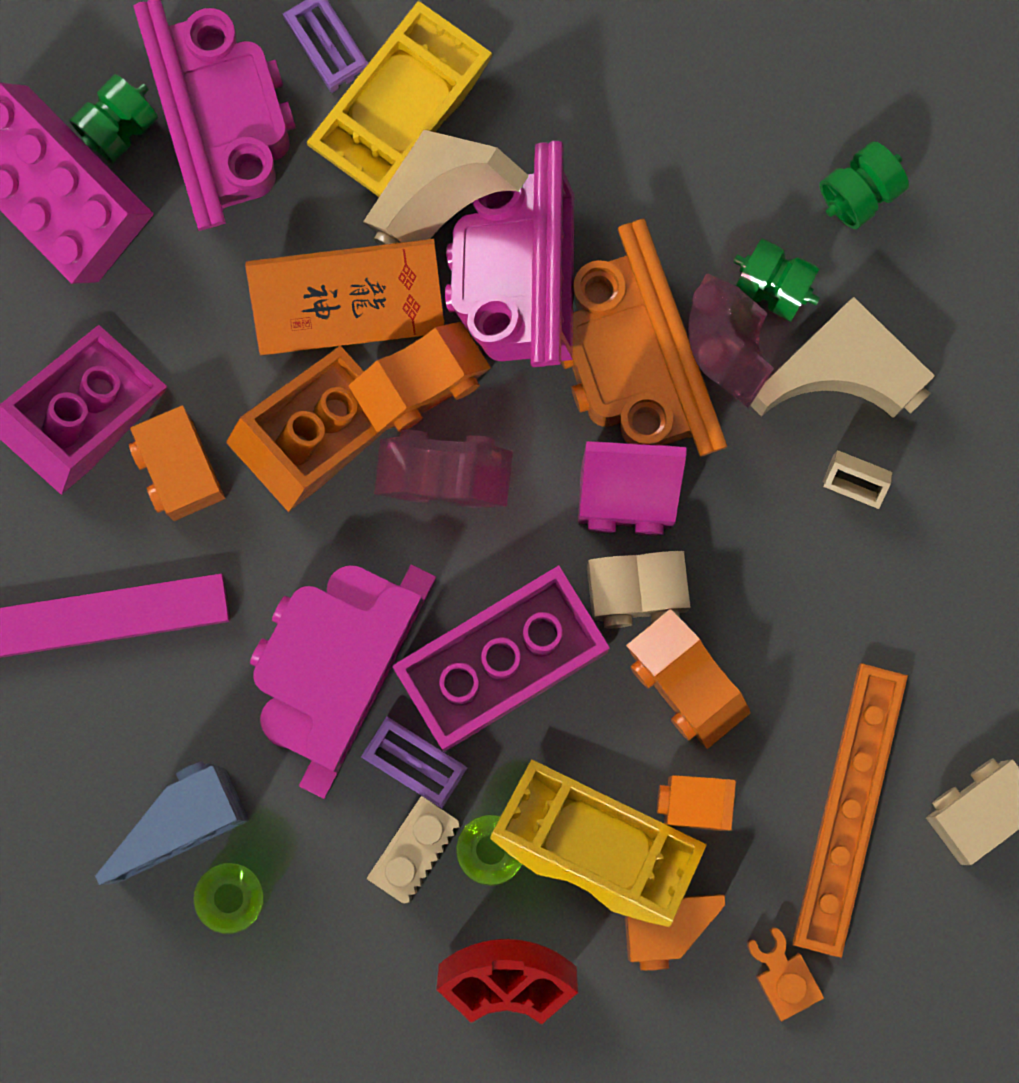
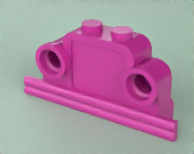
[133,0,296,231]
[445,141,574,368]
[250,564,437,799]

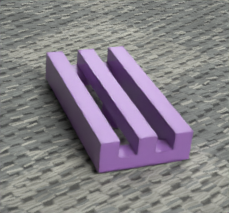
[283,0,368,93]
[361,716,468,809]

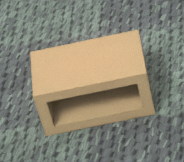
[926,758,1019,865]

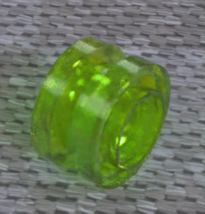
[456,815,522,886]
[194,863,263,934]

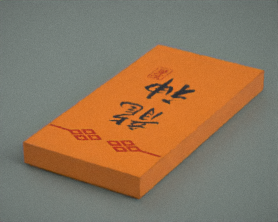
[245,239,444,355]

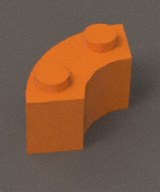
[348,321,491,433]
[626,609,751,749]

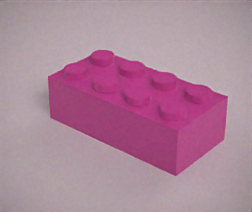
[0,82,154,284]
[392,565,610,752]

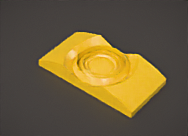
[307,0,492,197]
[490,759,707,927]

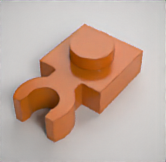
[747,927,824,1022]

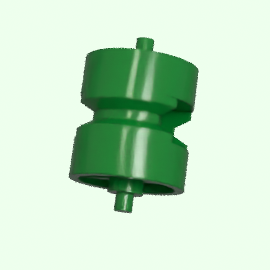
[69,74,159,164]
[819,141,909,230]
[733,238,820,322]

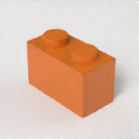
[128,405,226,521]

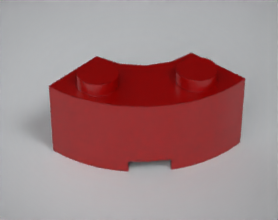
[437,939,578,1024]

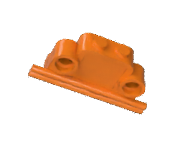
[561,219,728,457]

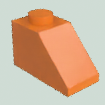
[657,775,736,831]
[625,894,725,970]

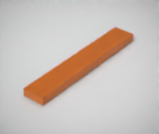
[792,663,908,958]

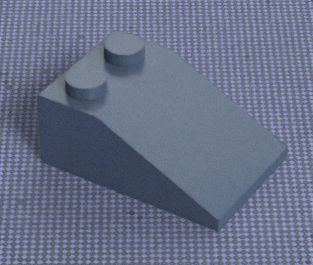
[95,761,249,885]

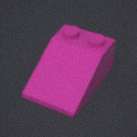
[0,325,167,495]
[578,441,686,536]

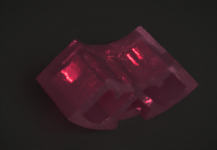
[688,273,774,408]
[374,430,513,508]

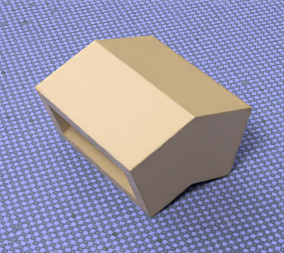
[823,450,893,509]

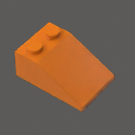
[226,346,386,512]

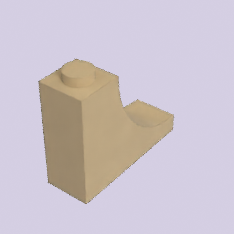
[363,130,529,245]
[748,297,935,418]

